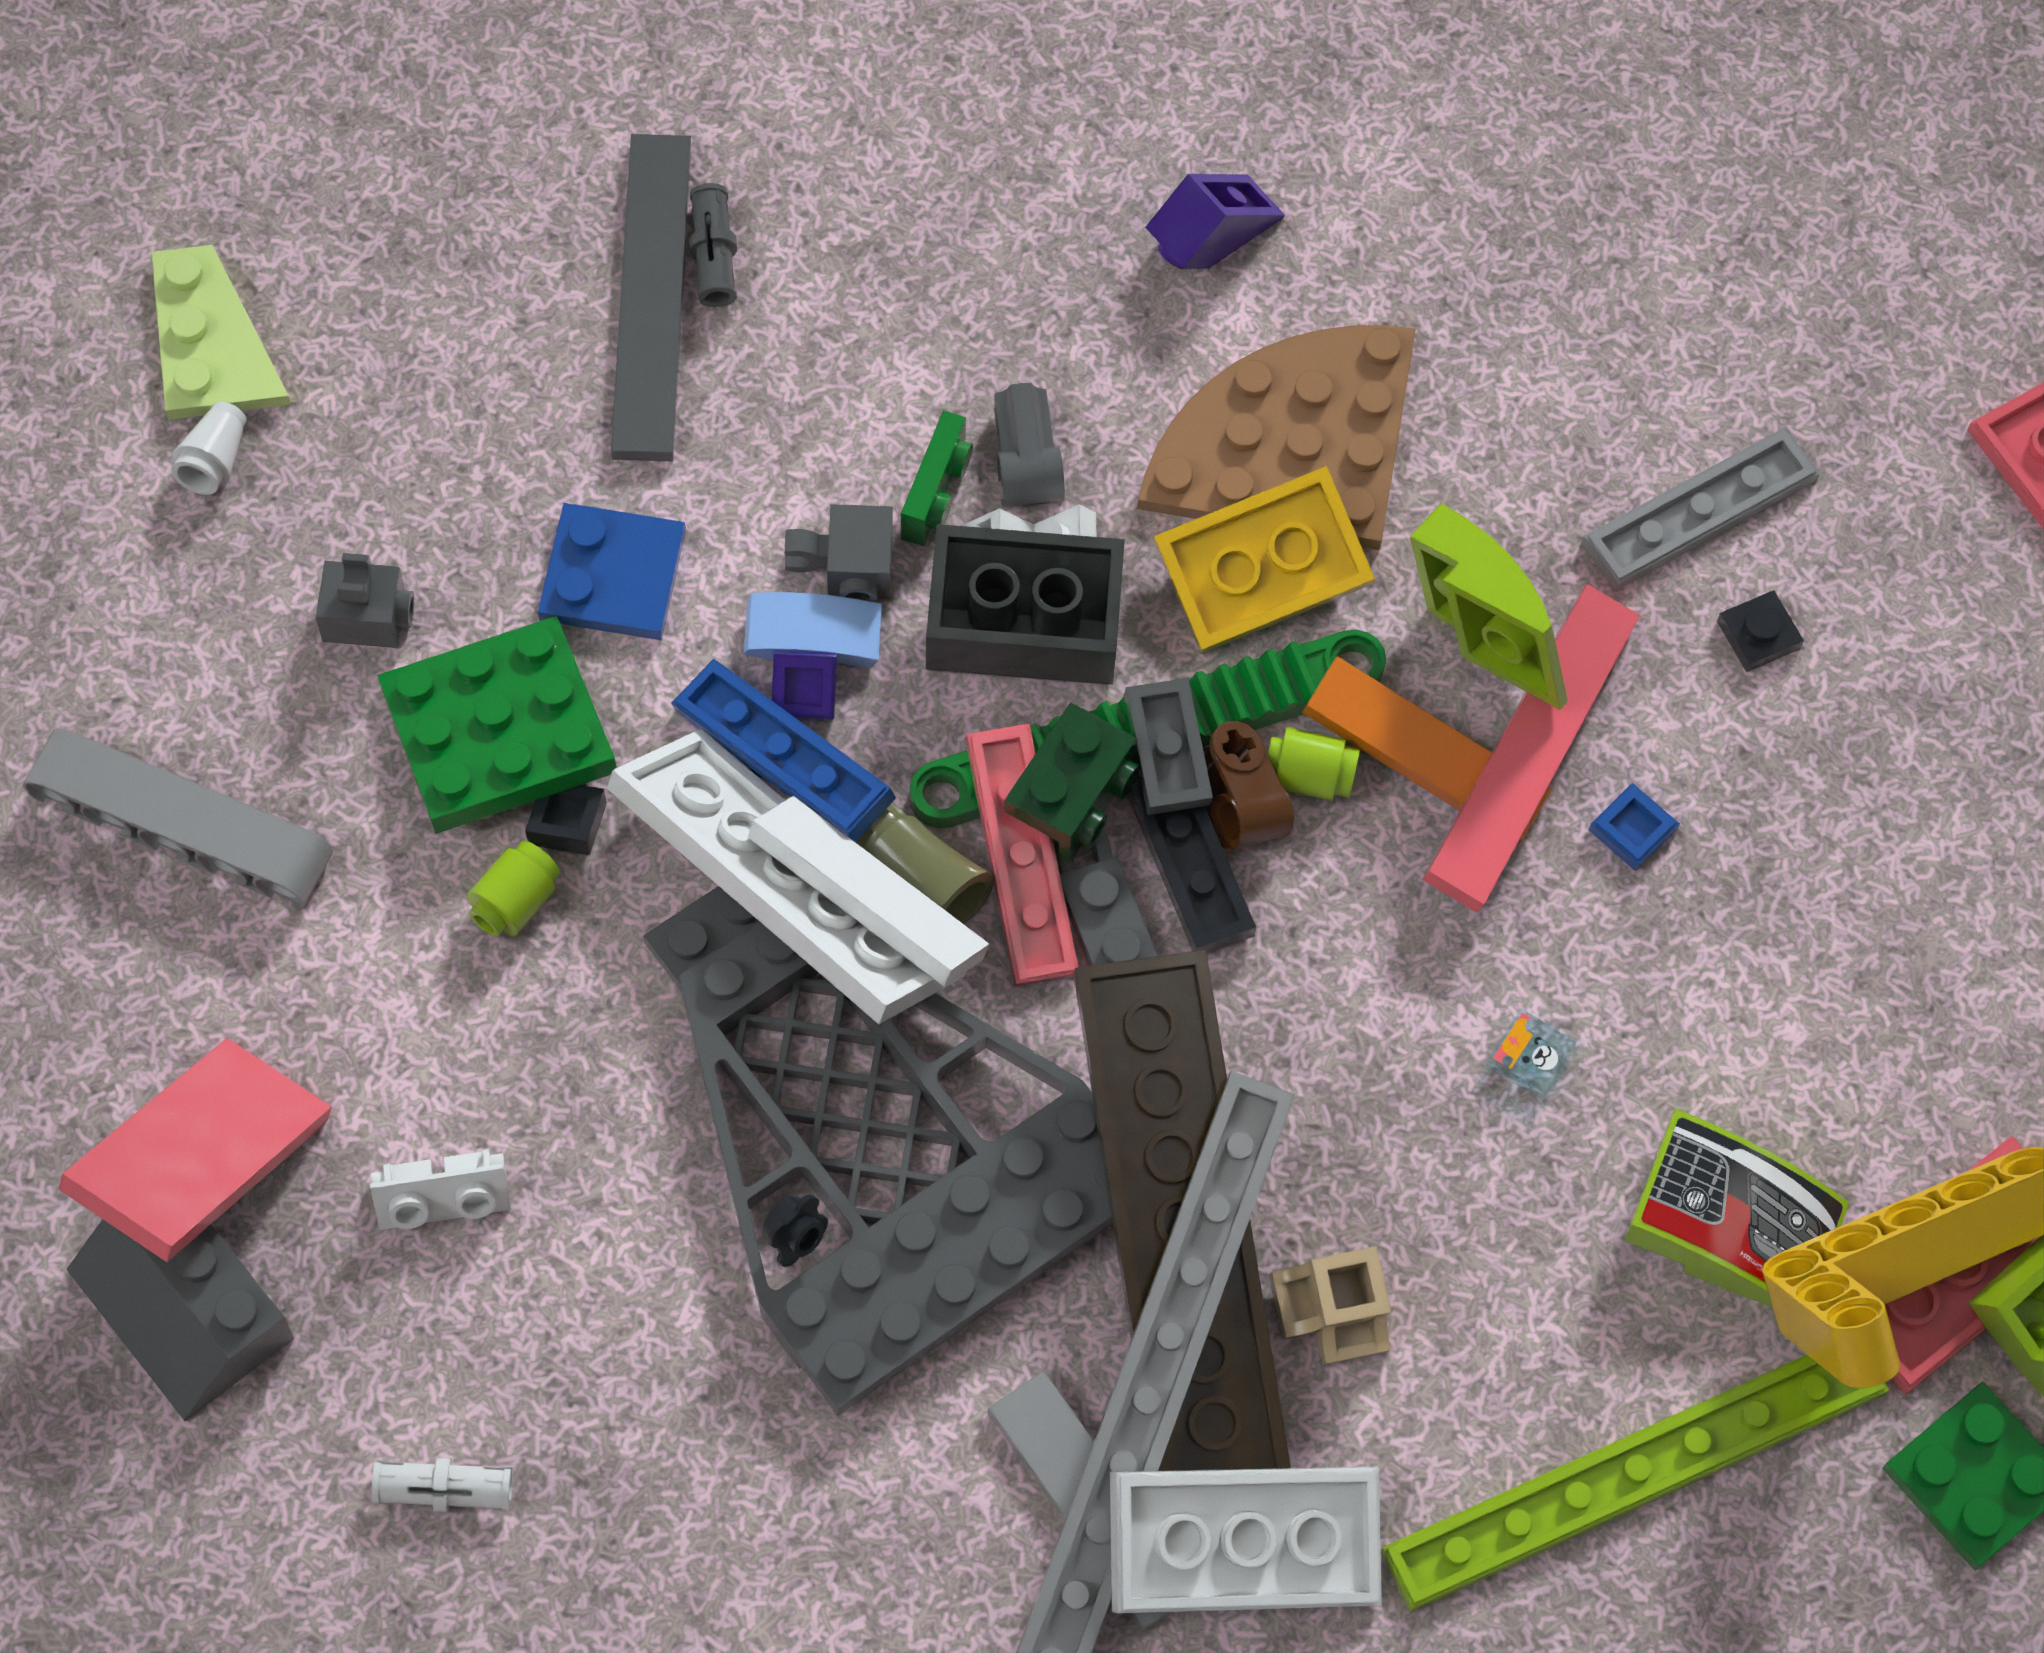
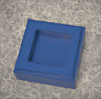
[1588,783,1680,871]

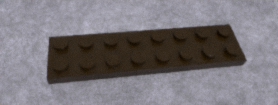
[1073,949,1291,1471]

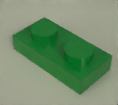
[901,410,973,546]

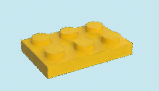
[1154,466,1375,654]

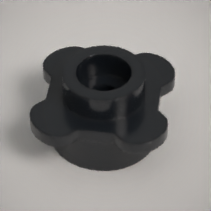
[762,1194,828,1267]

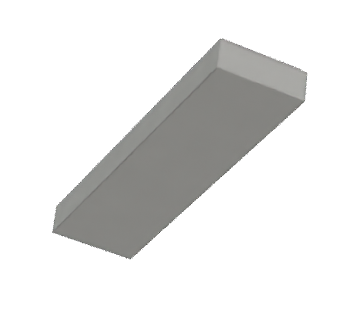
[1581,427,1820,591]
[988,1371,1173,1633]

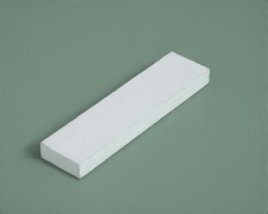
[748,796,989,987]

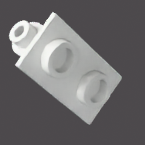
[370,1149,511,1230]

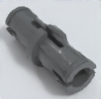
[689,183,737,307]

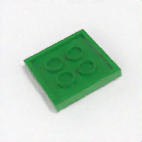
[377,616,617,834]

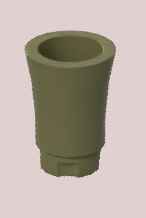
[855,804,995,924]

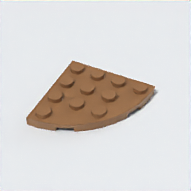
[1137,325,1416,550]

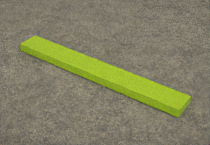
[1381,1355,1889,1613]

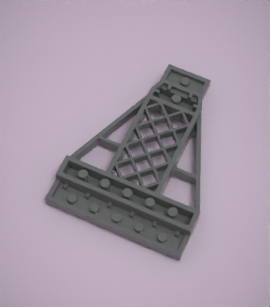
[643,886,1113,1416]

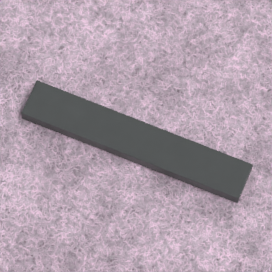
[611,134,692,462]

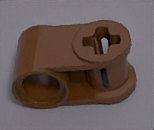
[1203,721,1294,850]

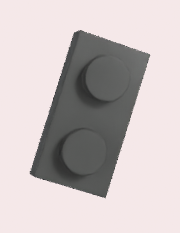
[1124,678,1213,815]

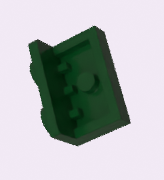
[1004,702,1140,863]

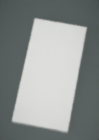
[1110,1467,1382,1613]

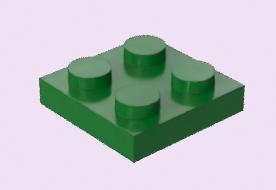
[1882,1381,2044,1571]

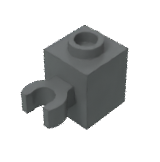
[784,504,893,602]
[316,553,414,648]

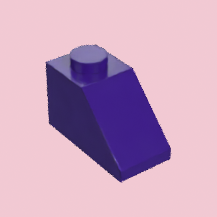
[1145,174,1285,269]

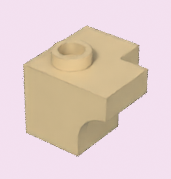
[1269,1246,1391,1366]

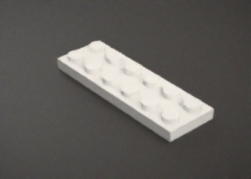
[607,729,966,1024]

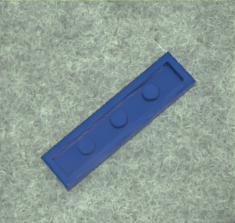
[671,658,896,842]

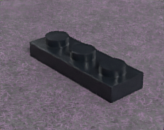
[1127,776,1256,953]

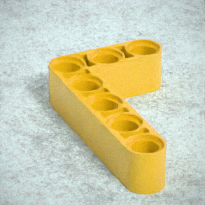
[1762,1147,2044,1388]

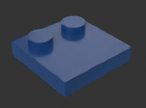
[538,502,686,641]

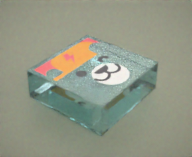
[1486,1008,1577,1099]

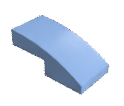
[743,592,882,667]

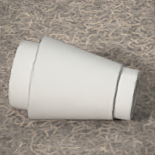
[171,402,247,495]

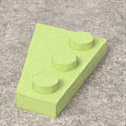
[152,245,291,420]

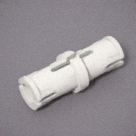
[372,1457,513,1513]

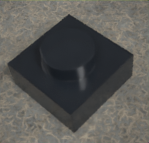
[1717,590,1804,672]
[525,785,607,855]

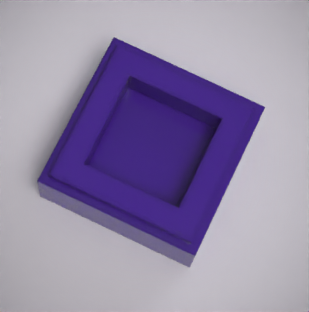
[772,651,837,719]

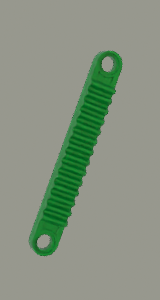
[910,629,1387,829]

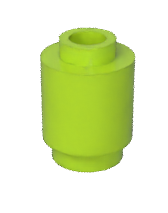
[1268,727,1360,801]
[467,841,561,937]

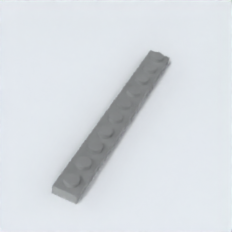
[1016,1071,1295,1653]

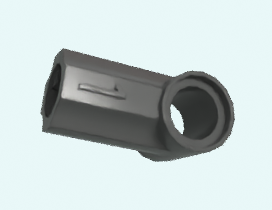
[994,383,1065,507]

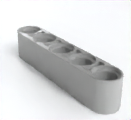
[23,728,333,909]

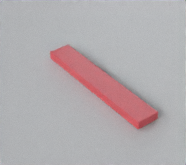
[1422,584,1640,913]

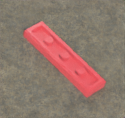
[965,724,1078,987]

